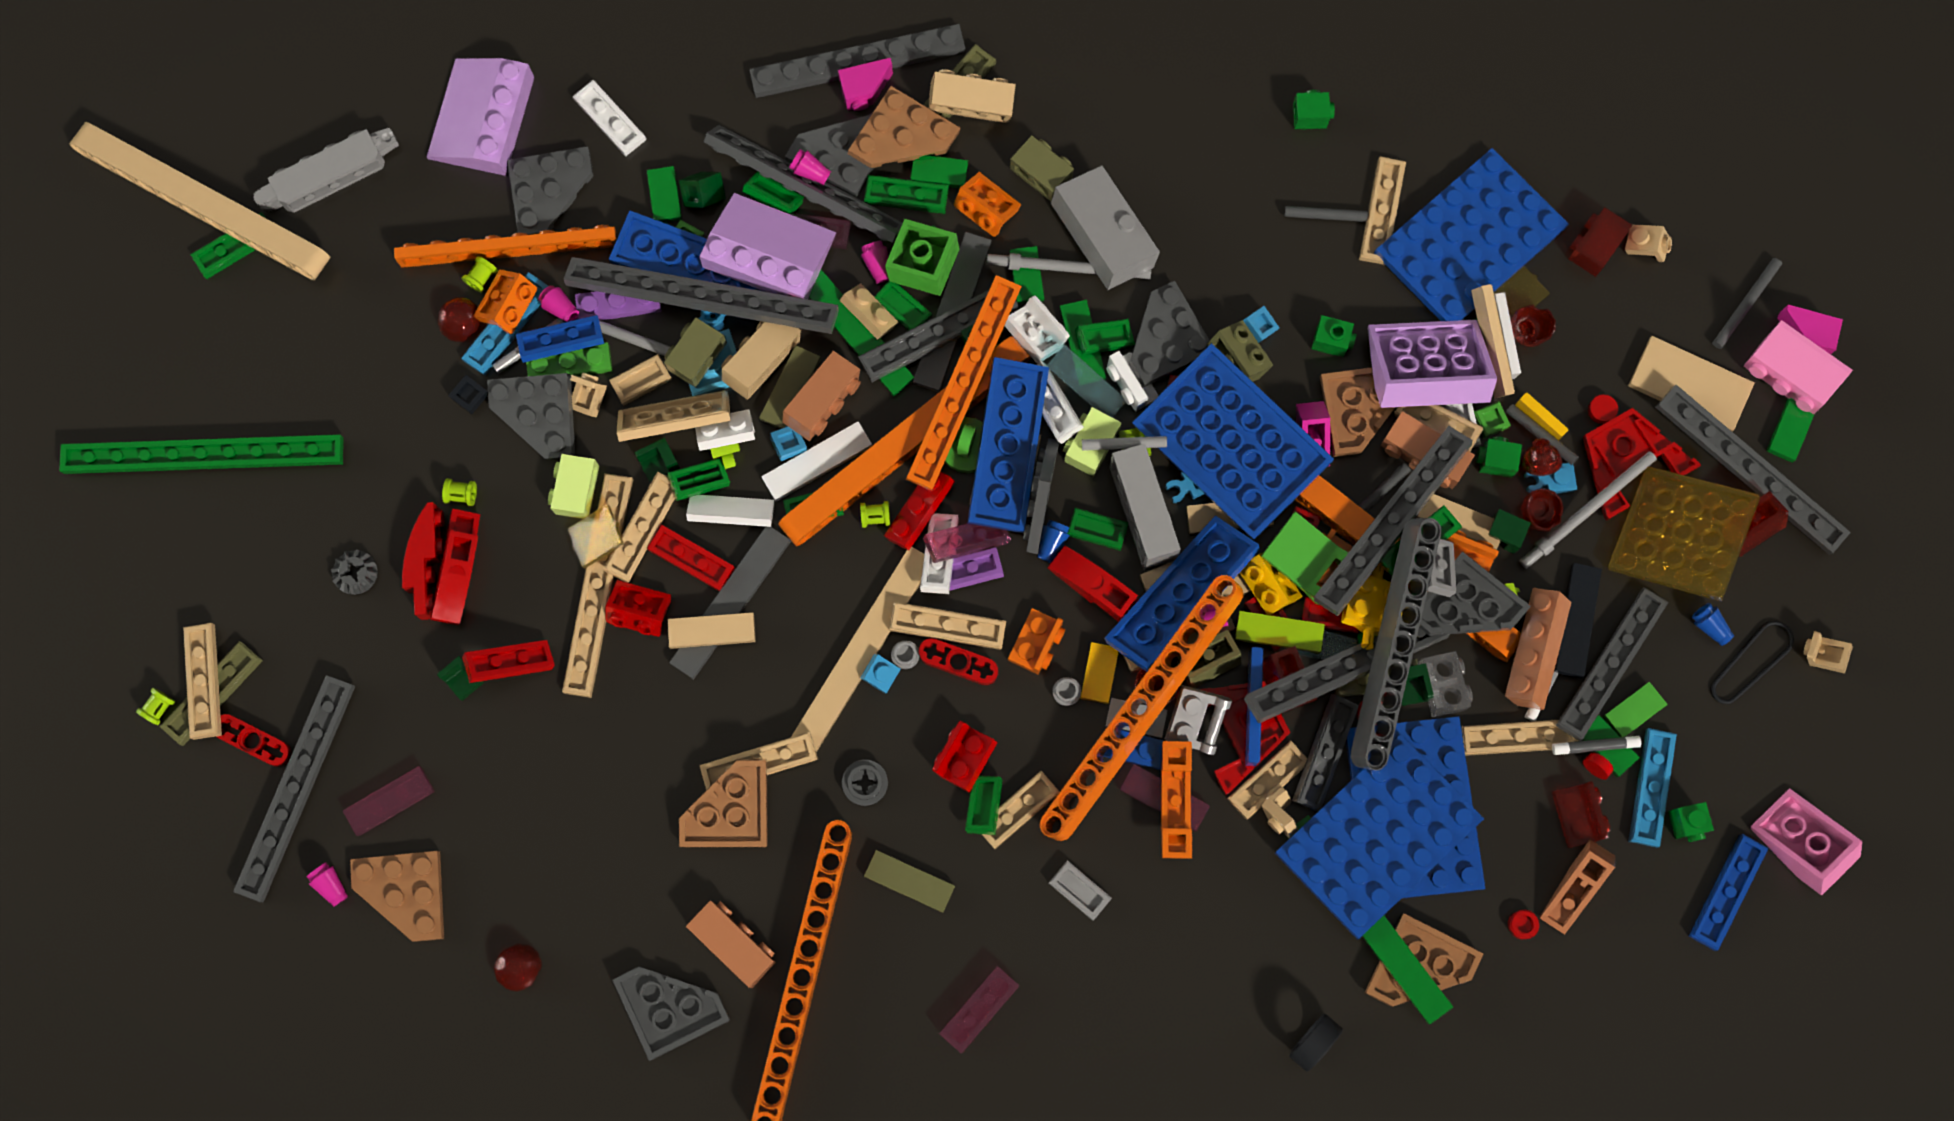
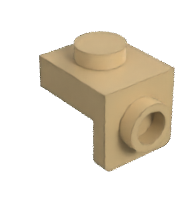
[1625,225,1672,262]
[570,372,607,417]
[1804,631,1853,673]
[1261,787,1298,839]

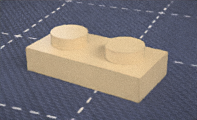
[840,283,898,340]

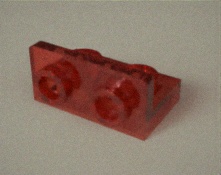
[1552,781,1610,848]

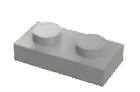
[1428,539,1456,597]

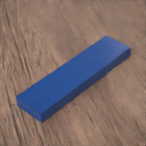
[1245,647,1263,766]
[1689,834,1769,951]

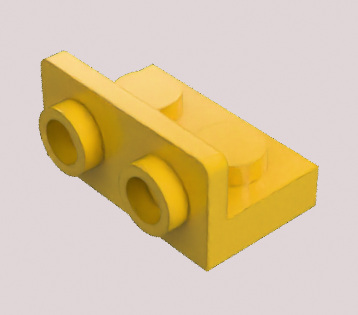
[1240,553,1303,615]

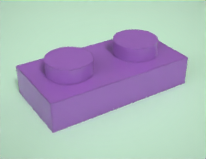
[950,547,1004,591]

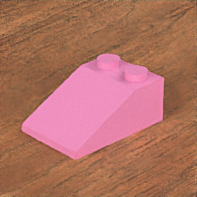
[1751,788,1862,896]

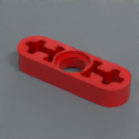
[919,638,998,685]
[216,714,292,767]

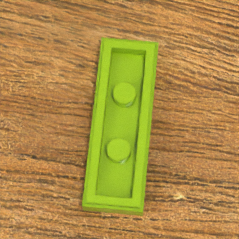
[1235,611,1325,654]

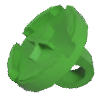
[945,417,983,473]

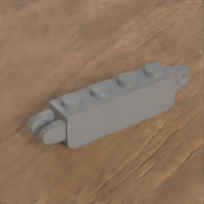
[253,128,399,213]

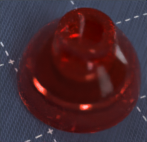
[1522,438,1562,476]

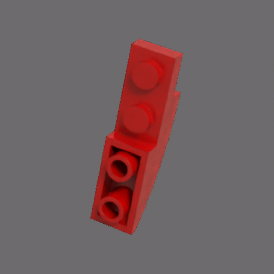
[402,502,445,620]
[430,508,481,625]
[1047,546,1139,622]

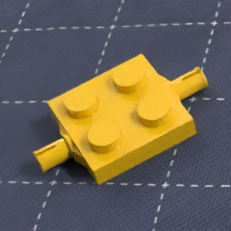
[1341,563,1402,650]

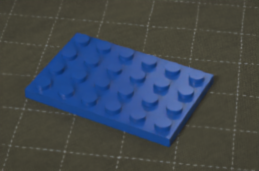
[1374,148,1569,321]
[1132,343,1334,541]
[1346,716,1486,899]
[1275,734,1484,940]

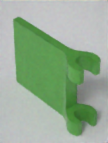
[1261,512,1349,605]

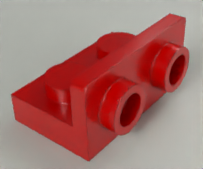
[606,580,671,637]
[932,721,998,793]

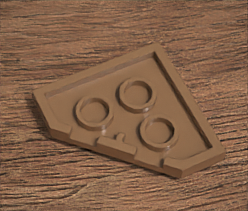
[848,86,960,168]
[1320,367,1395,457]
[679,759,768,847]
[350,851,444,942]
[1365,913,1483,1007]

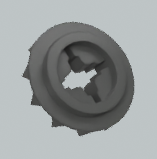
[331,549,378,595]
[842,760,888,806]

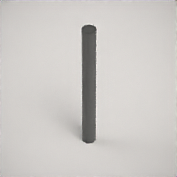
[1712,258,1782,349]

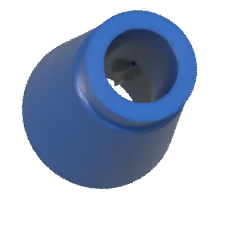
[1037,520,1070,563]
[1692,603,1734,646]

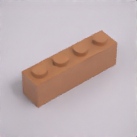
[1505,588,1572,710]

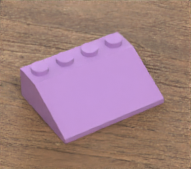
[427,58,534,176]
[700,193,836,299]
[1368,320,1497,408]

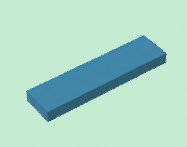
[461,272,548,376]
[1628,728,1677,848]

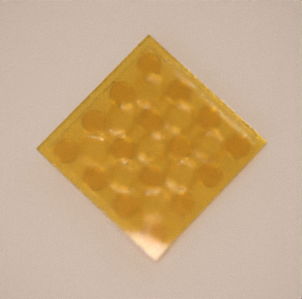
[1608,466,1760,602]

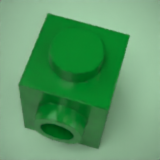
[1293,90,1335,129]
[1311,315,1356,357]
[1476,437,1522,478]
[1667,802,1714,843]

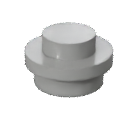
[891,640,920,669]
[1053,677,1081,706]

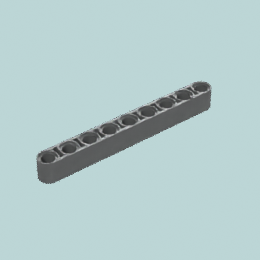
[1350,518,1441,770]

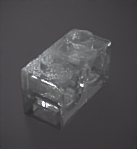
[1418,651,1473,718]

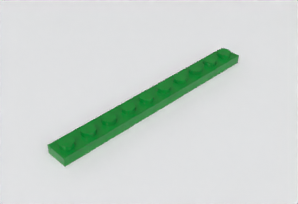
[59,435,344,474]

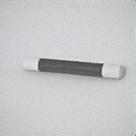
[1552,736,1641,755]

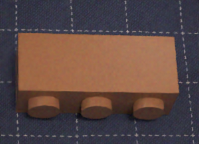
[782,351,861,441]
[1380,411,1475,489]
[686,900,776,988]

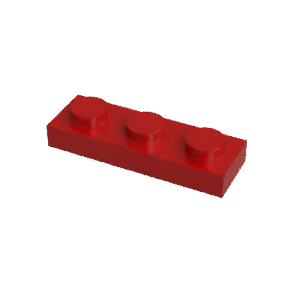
[884,472,955,551]
[647,525,735,592]
[462,640,555,683]

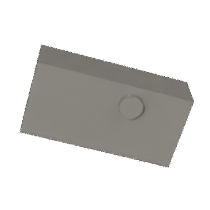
[1051,166,1160,290]
[1109,443,1181,571]

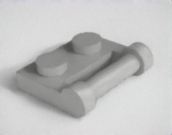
[1165,685,1232,755]

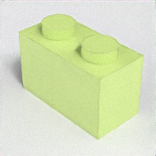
[1063,407,1122,477]
[548,454,599,520]

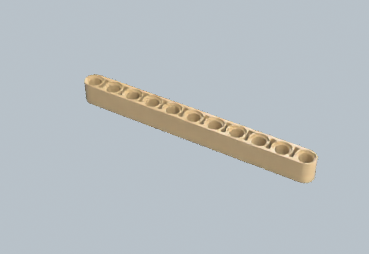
[69,122,330,280]

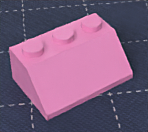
[1744,320,1853,415]

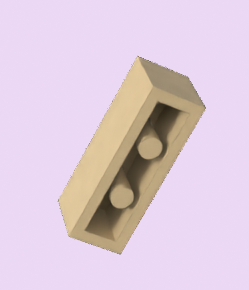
[928,70,1015,123]
[721,321,801,400]

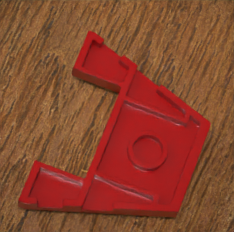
[1583,408,1701,521]
[1175,681,1291,795]

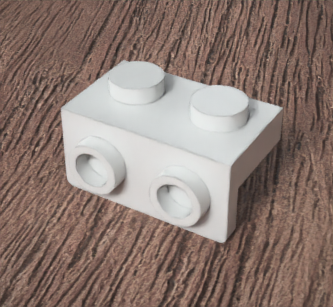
[1005,296,1069,364]
[1106,351,1159,412]
[695,409,755,451]

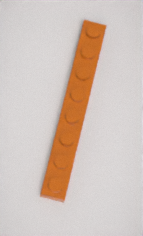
[394,225,618,268]
[906,275,1022,491]

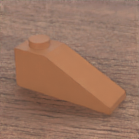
[1540,839,1615,935]

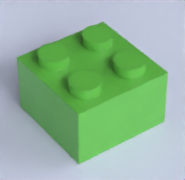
[885,219,959,296]

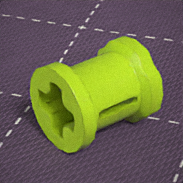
[461,256,498,293]
[442,478,477,506]
[860,501,890,528]
[136,688,175,725]

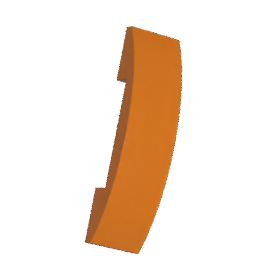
[1161,741,1192,859]

